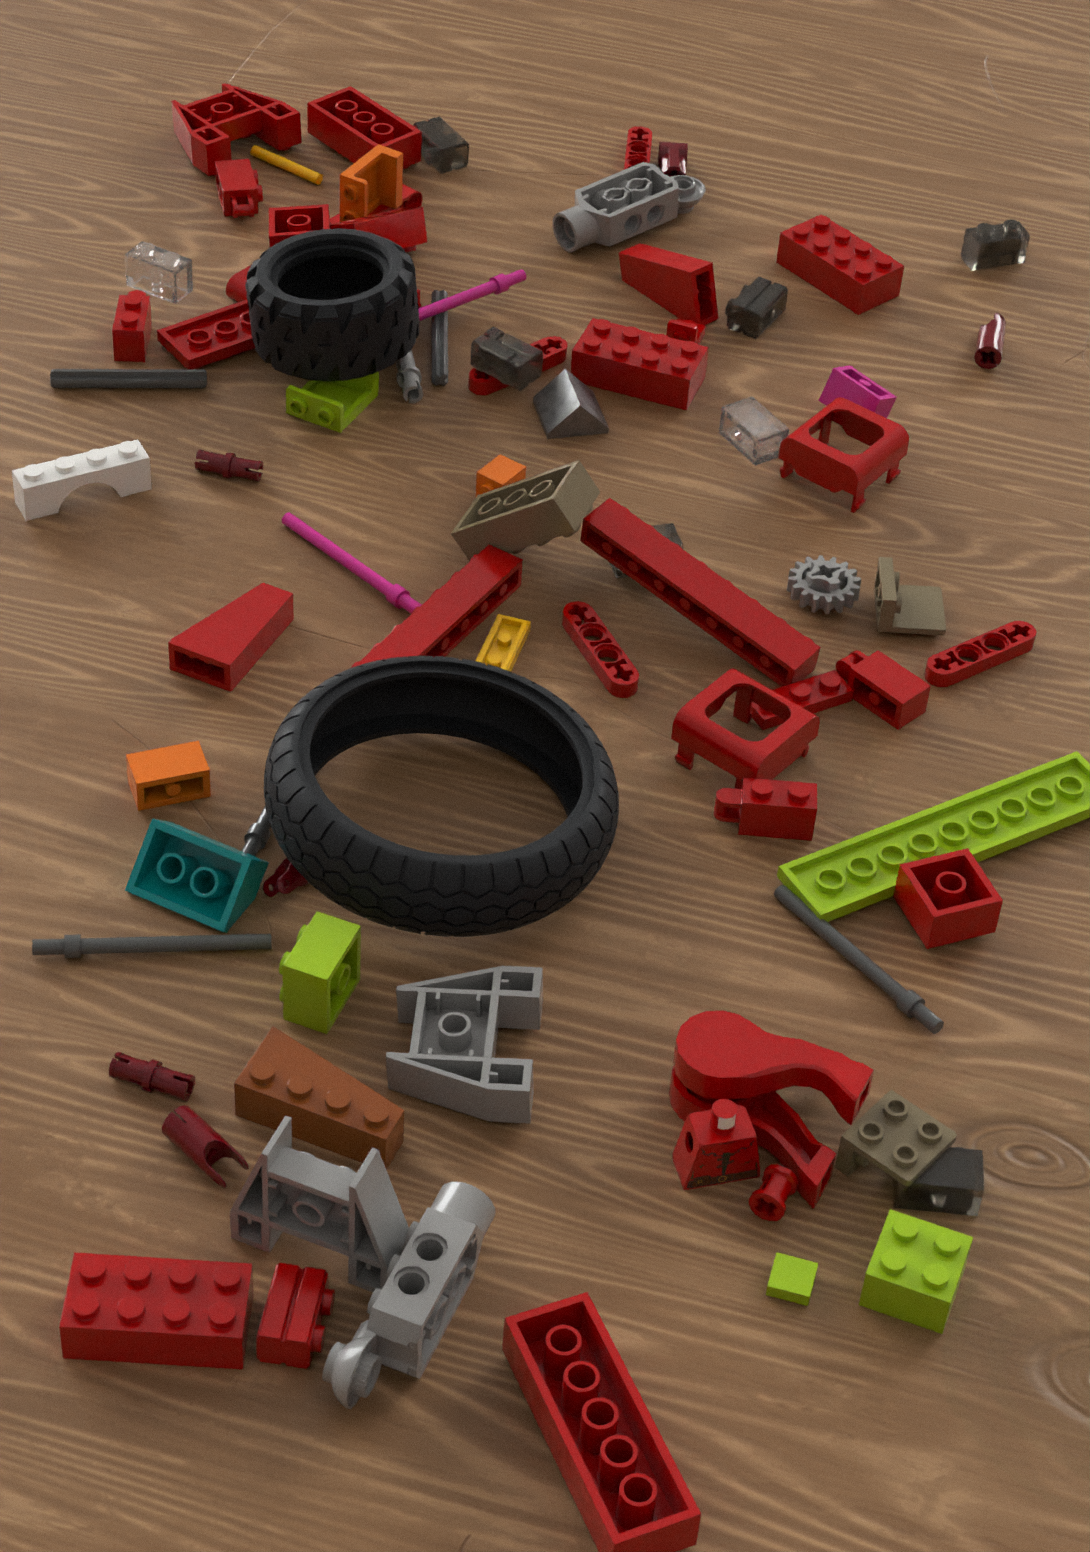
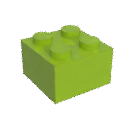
[279,911,361,1034]
[859,1209,973,1334]

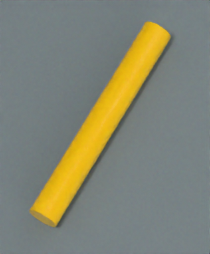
[250,145,323,185]

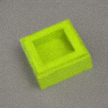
[766,1252,819,1306]

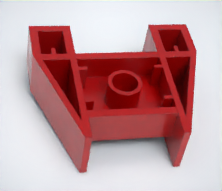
[171,83,302,176]

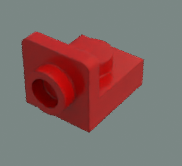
[666,318,706,345]

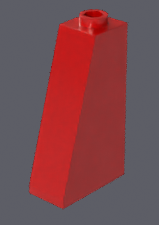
[619,243,719,325]
[168,583,294,692]

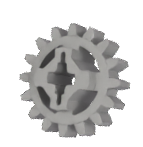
[787,555,861,614]

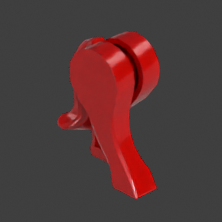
[669,1010,874,1209]

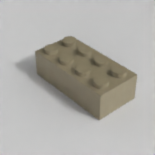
[451,460,600,561]

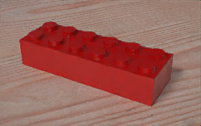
[502,1292,701,1552]

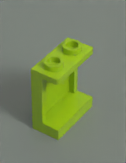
[286,372,379,433]

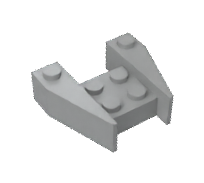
[386,966,543,1124]
[230,1115,409,1292]

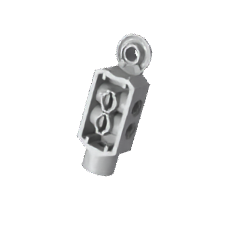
[552,162,705,252]
[322,1182,495,1409]

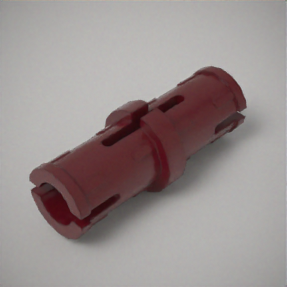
[195,449,264,482]
[109,1052,195,1101]

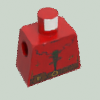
[672,1099,760,1190]

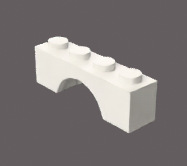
[12,439,151,521]

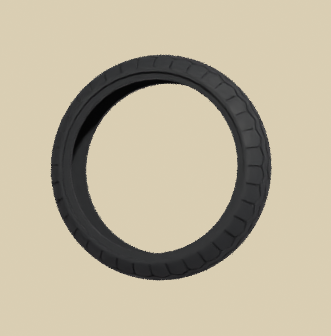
[264,656,619,937]

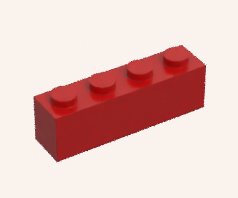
[330,207,427,252]

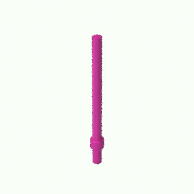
[418,269,527,321]
[282,512,422,613]

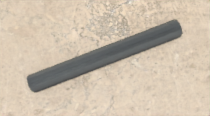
[431,290,448,386]
[50,369,207,388]

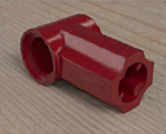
[658,142,688,177]

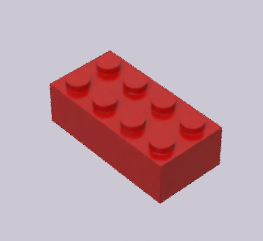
[307,86,422,169]
[776,214,904,315]
[570,318,709,411]
[59,1252,254,1370]

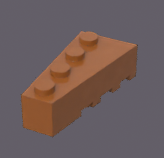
[234,1026,404,1170]

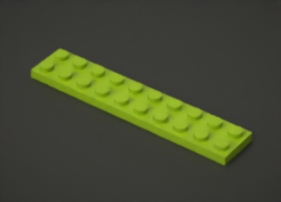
[777,751,1090,922]

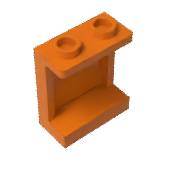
[340,144,403,222]

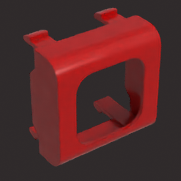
[778,397,909,513]
[671,668,820,789]

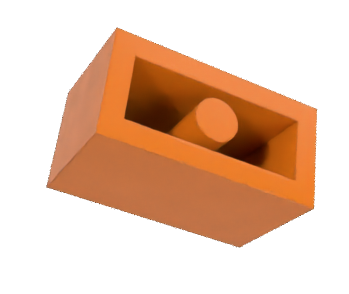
[126,741,211,811]

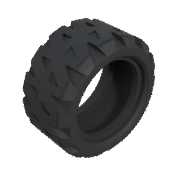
[245,228,420,382]

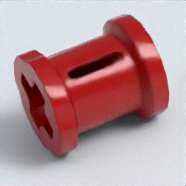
[748,1164,799,1221]

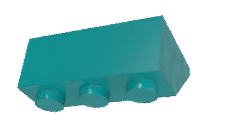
[125,819,269,933]

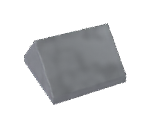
[533,369,609,439]

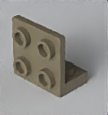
[873,557,946,635]
[835,1090,957,1186]

